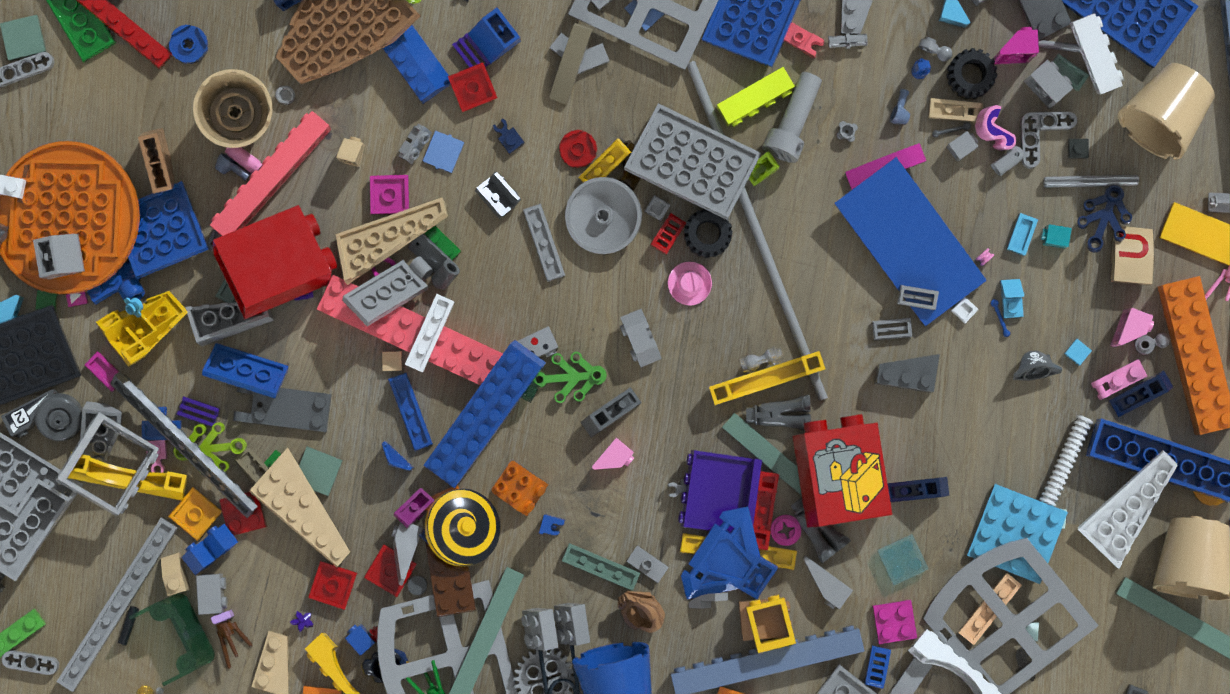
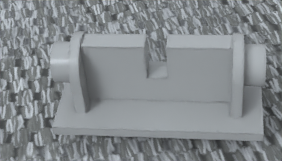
[398,124,432,165]
[1208,193,1230,213]

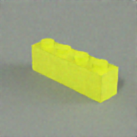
[716,67,795,127]

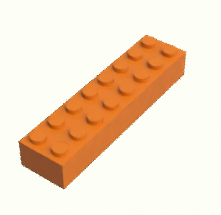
[1157,276,1230,435]

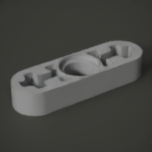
[2,650,59,675]

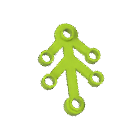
[173,422,247,471]

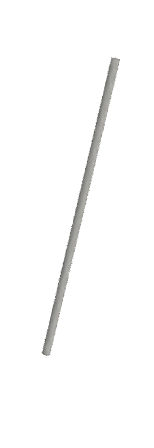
[687,61,828,401]

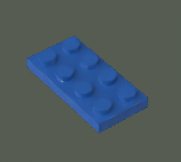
[202,343,289,398]

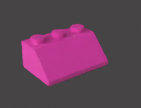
[993,27,1039,64]

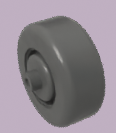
[35,393,82,441]

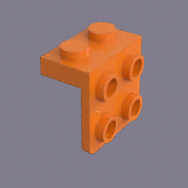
[492,461,549,516]

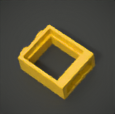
[745,595,796,653]

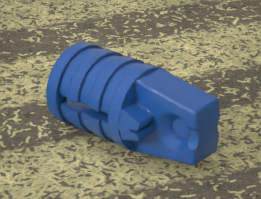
[911,58,931,79]

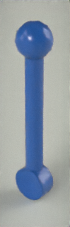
[990,299,1010,337]

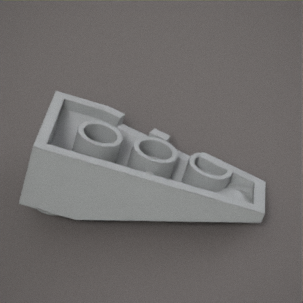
[78,401,122,482]

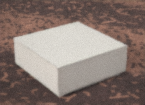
[951,297,978,323]

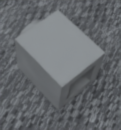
[946,131,978,162]

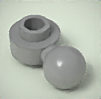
[918,37,952,61]
[1135,333,1170,355]

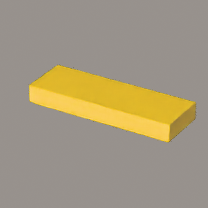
[578,138,632,183]

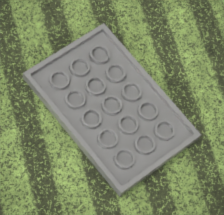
[624,103,761,220]

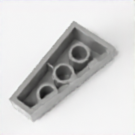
[185,302,274,346]

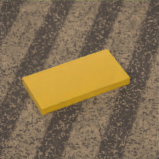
[1159,202,1230,266]

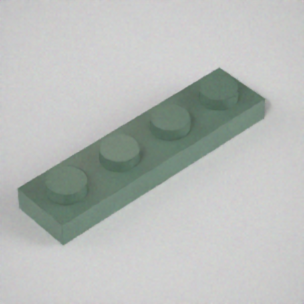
[562,543,640,591]

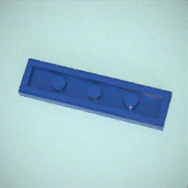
[388,373,433,451]

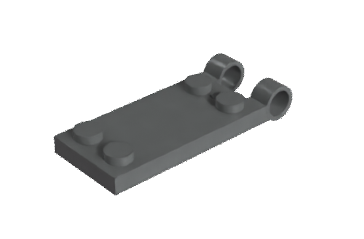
[1018,0,1071,40]
[233,387,332,432]

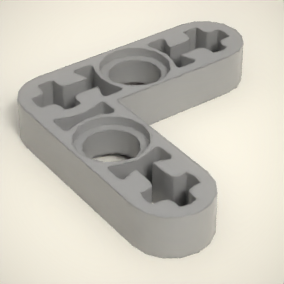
[1020,112,1077,169]

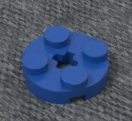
[169,25,208,64]

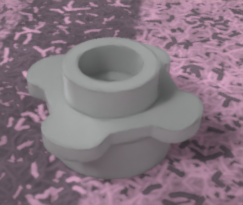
[837,121,858,142]

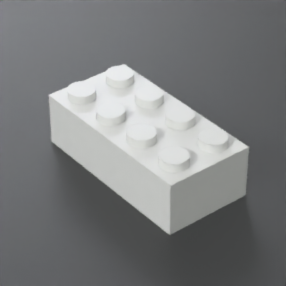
[1070,14,1124,94]

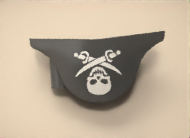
[1012,351,1062,381]

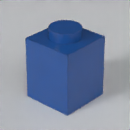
[345,624,376,656]

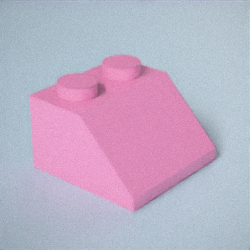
[1110,308,1154,347]

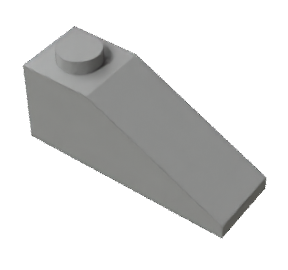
[391,522,423,585]
[802,556,853,609]

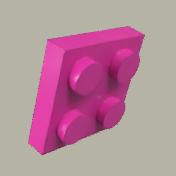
[370,175,409,215]
[872,600,917,644]

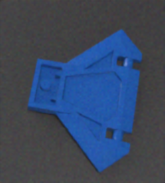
[681,506,778,599]

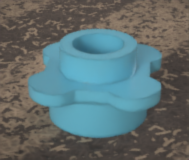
[124,298,143,318]

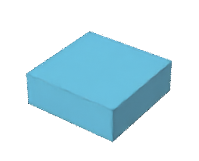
[1064,339,1092,366]

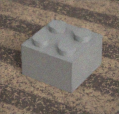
[1024,59,1073,109]

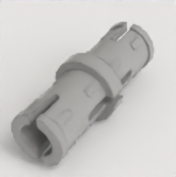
[828,33,868,49]

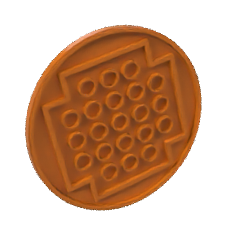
[0,141,140,294]

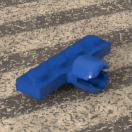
[87,261,145,305]

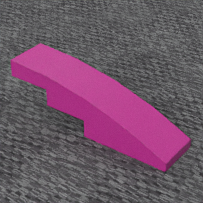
[845,143,927,189]

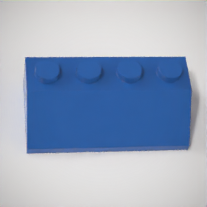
[382,25,451,104]

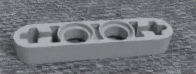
[0,52,55,88]

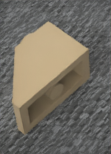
[336,136,365,167]
[161,553,190,596]

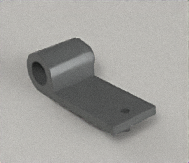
[408,233,460,290]

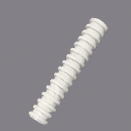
[1039,415,1093,507]

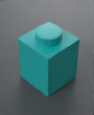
[1041,224,1072,249]

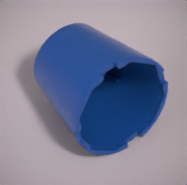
[572,642,652,694]

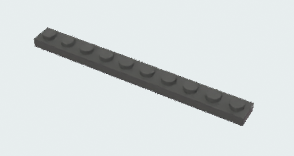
[110,371,258,518]

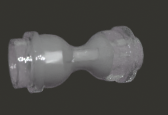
[739,346,783,374]

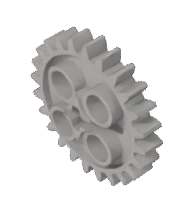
[513,649,574,694]

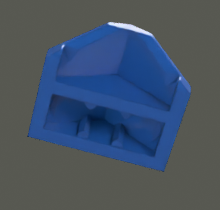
[382,441,414,471]

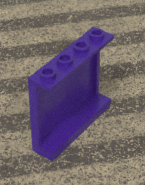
[678,450,762,532]

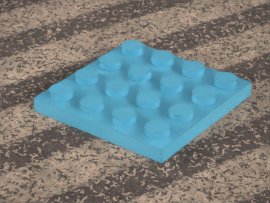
[967,484,1068,584]

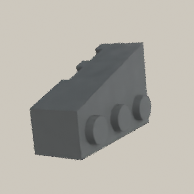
[874,354,940,393]

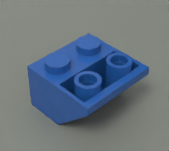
[468,7,521,64]

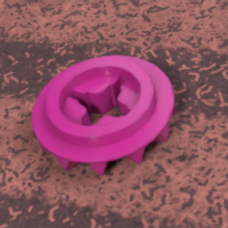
[771,515,801,546]

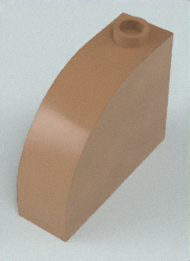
[138,128,174,193]

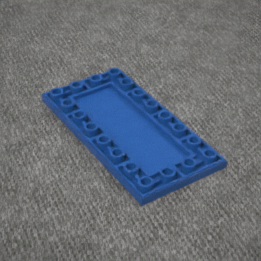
[834,157,987,326]

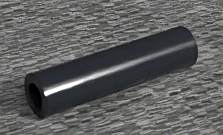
[117,606,139,646]

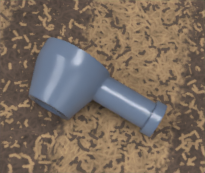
[890,89,910,125]
[215,153,250,181]

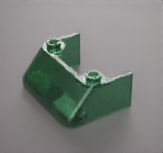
[129,593,215,686]

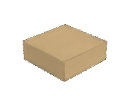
[382,351,402,371]

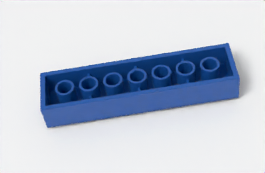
[424,340,546,488]
[1085,418,1230,503]

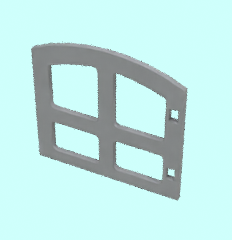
[568,0,719,70]
[923,538,1099,694]
[377,580,518,694]

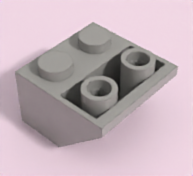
[33,234,85,279]

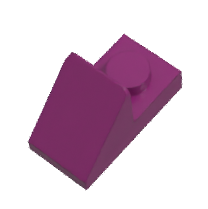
[393,488,435,528]

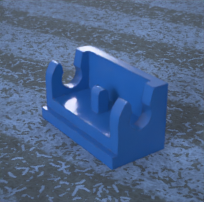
[539,514,565,535]

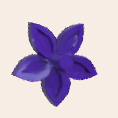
[290,611,313,632]

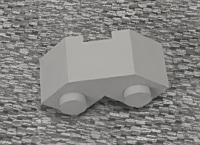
[620,309,662,368]

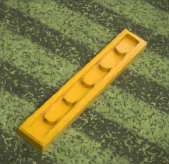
[680,533,797,570]

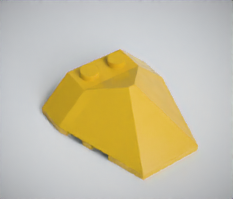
[96,291,188,367]

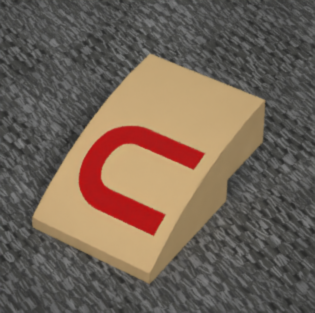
[1111,226,1154,286]

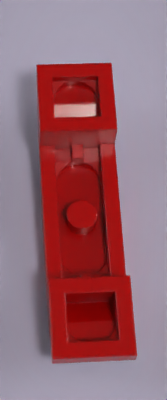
[753,471,779,550]

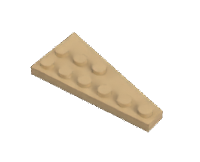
[335,197,448,285]
[249,447,350,567]

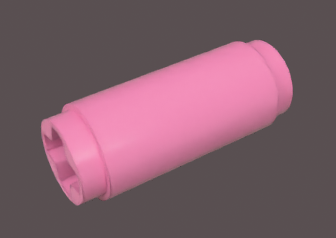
[225,147,263,174]

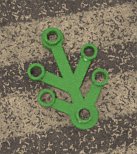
[533,352,607,403]

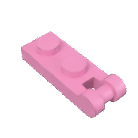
[1091,359,1147,400]

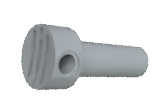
[762,72,822,163]

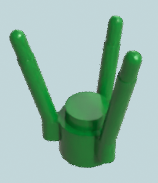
[406,660,445,694]

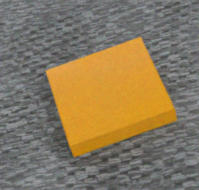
[168,487,222,541]

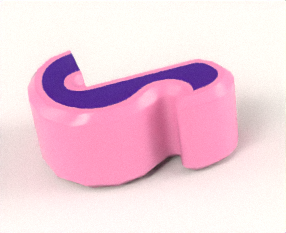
[975,105,1016,151]

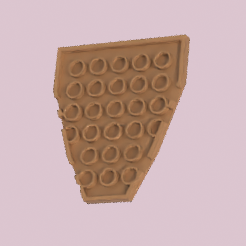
[276,0,421,84]

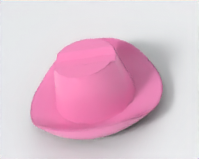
[668,262,712,305]

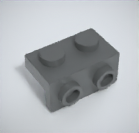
[475,172,521,219]

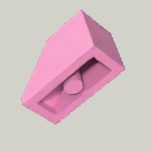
[592,438,634,470]

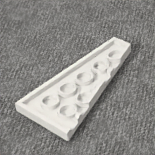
[1078,450,1177,569]

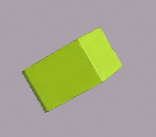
[749,151,780,186]

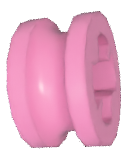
[975,248,994,266]

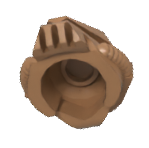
[618,591,665,633]

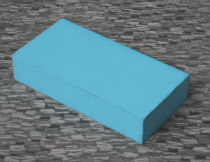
[1006,213,1038,256]

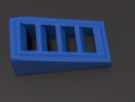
[864,645,891,689]

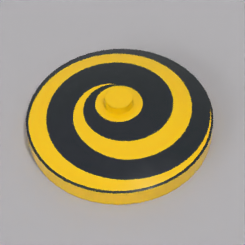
[425,489,500,566]

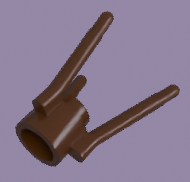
[216,619,252,669]

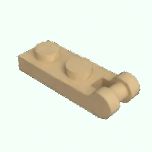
[928,98,983,123]

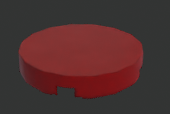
[559,130,597,168]

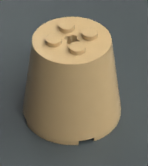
[1118,63,1215,160]
[193,69,272,148]
[1153,516,1230,600]

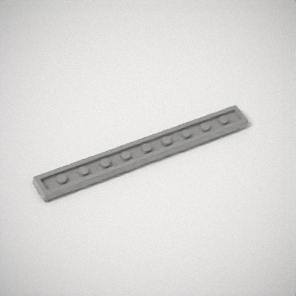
[57,517,178,692]

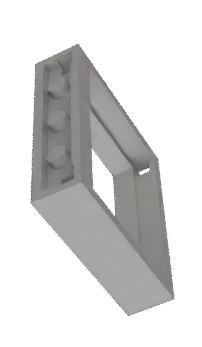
[55,412,159,516]

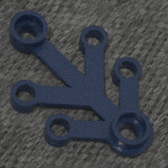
[1077,185,1132,253]

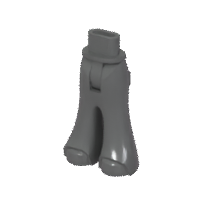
[746,395,811,431]
[791,498,851,563]

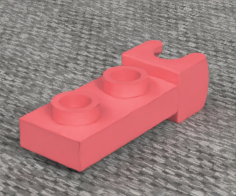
[784,22,824,58]

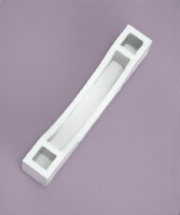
[908,630,1001,694]

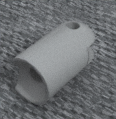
[990,146,1024,176]

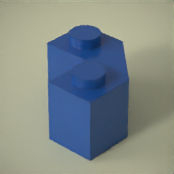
[181,524,238,576]

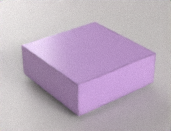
[211,610,234,624]

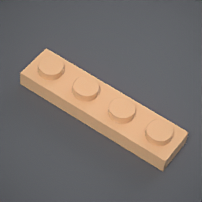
[958,573,1022,645]

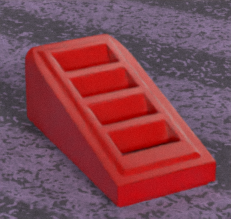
[650,213,686,255]

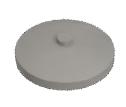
[565,177,642,254]

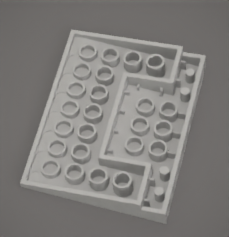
[0,433,83,581]

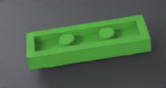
[0,609,46,657]

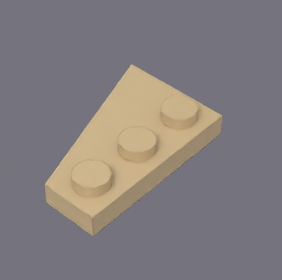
[251,631,289,694]

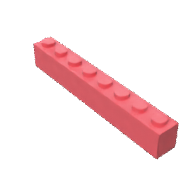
[210,111,331,236]

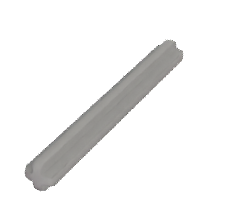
[1043,175,1139,188]

